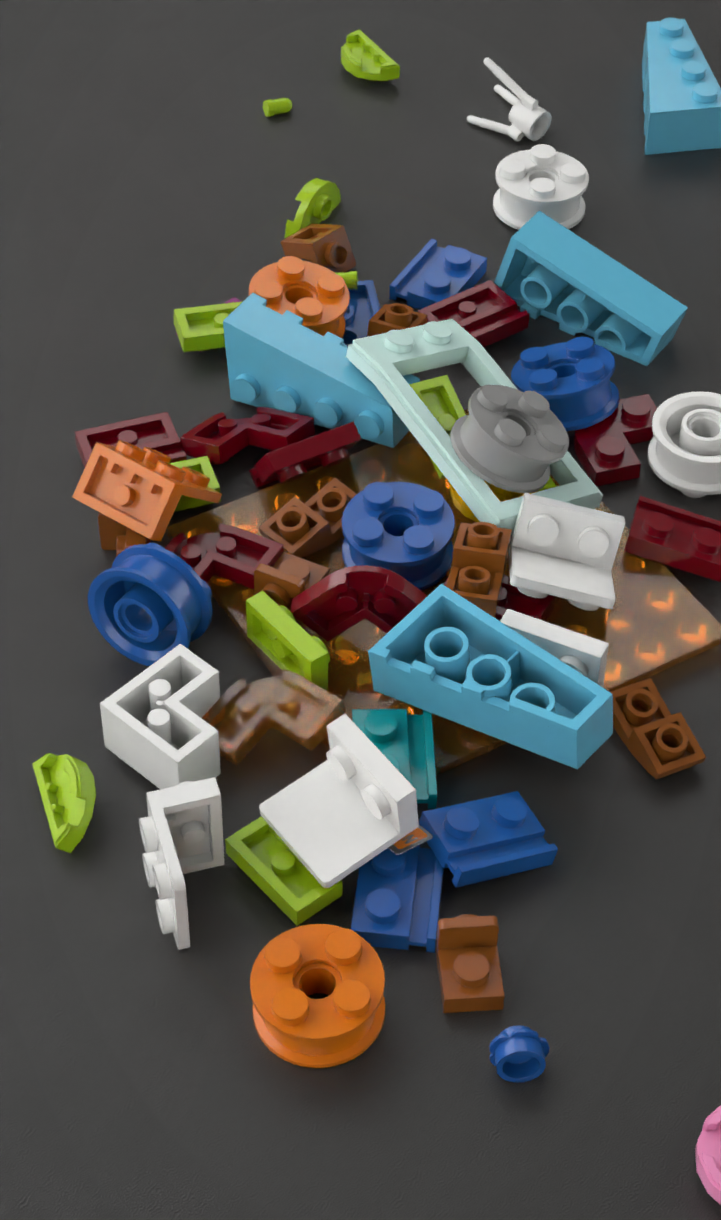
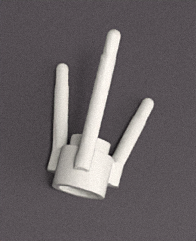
[467,57,552,142]

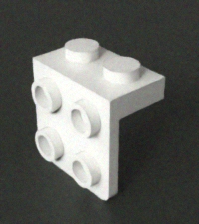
[139,777,225,950]

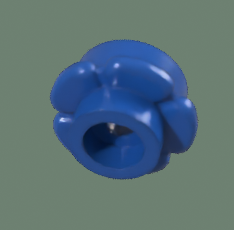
[489,1025,550,1082]

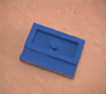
[389,239,487,310]
[419,791,558,888]
[351,845,444,953]

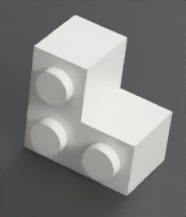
[100,644,221,789]

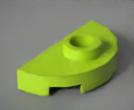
[341,29,400,81]
[285,178,341,238]
[32,753,96,853]

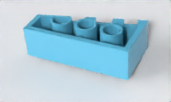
[642,18,721,155]
[494,211,688,366]
[223,293,420,448]
[368,584,613,770]

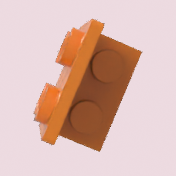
[72,440,222,542]

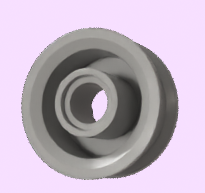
[450,385,569,493]

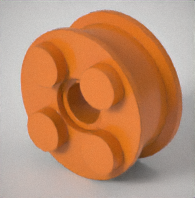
[248,256,350,339]
[250,924,385,1068]

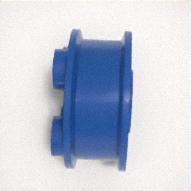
[511,337,620,431]
[342,482,455,591]
[88,543,212,666]

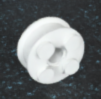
[493,144,589,230]
[648,391,721,498]

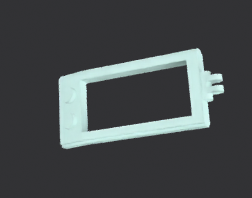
[346,319,603,535]

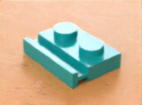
[352,709,437,809]

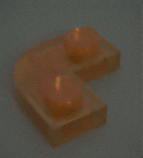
[202,670,347,766]

